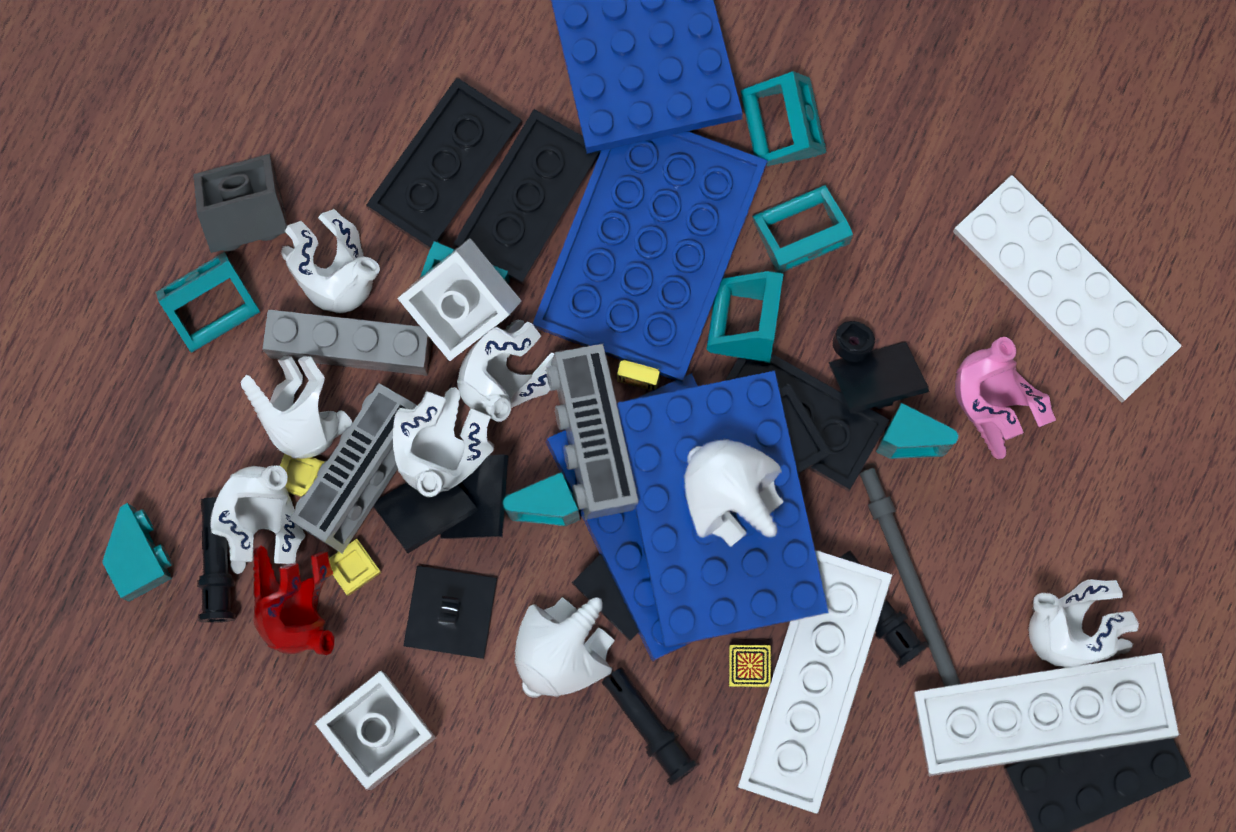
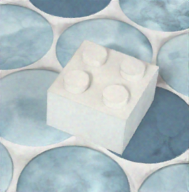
[397,239,521,361]
[315,671,436,790]

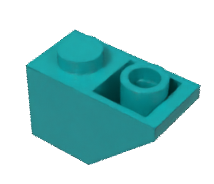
[102,503,172,602]

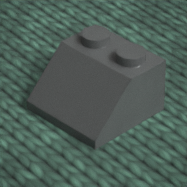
[193,154,288,253]

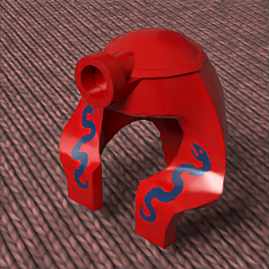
[252,546,335,655]

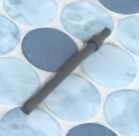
[859,468,961,687]

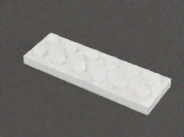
[953,175,1182,403]
[738,550,893,814]
[914,653,1179,776]

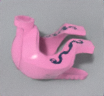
[955,337,1056,459]

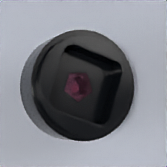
[833,321,875,362]

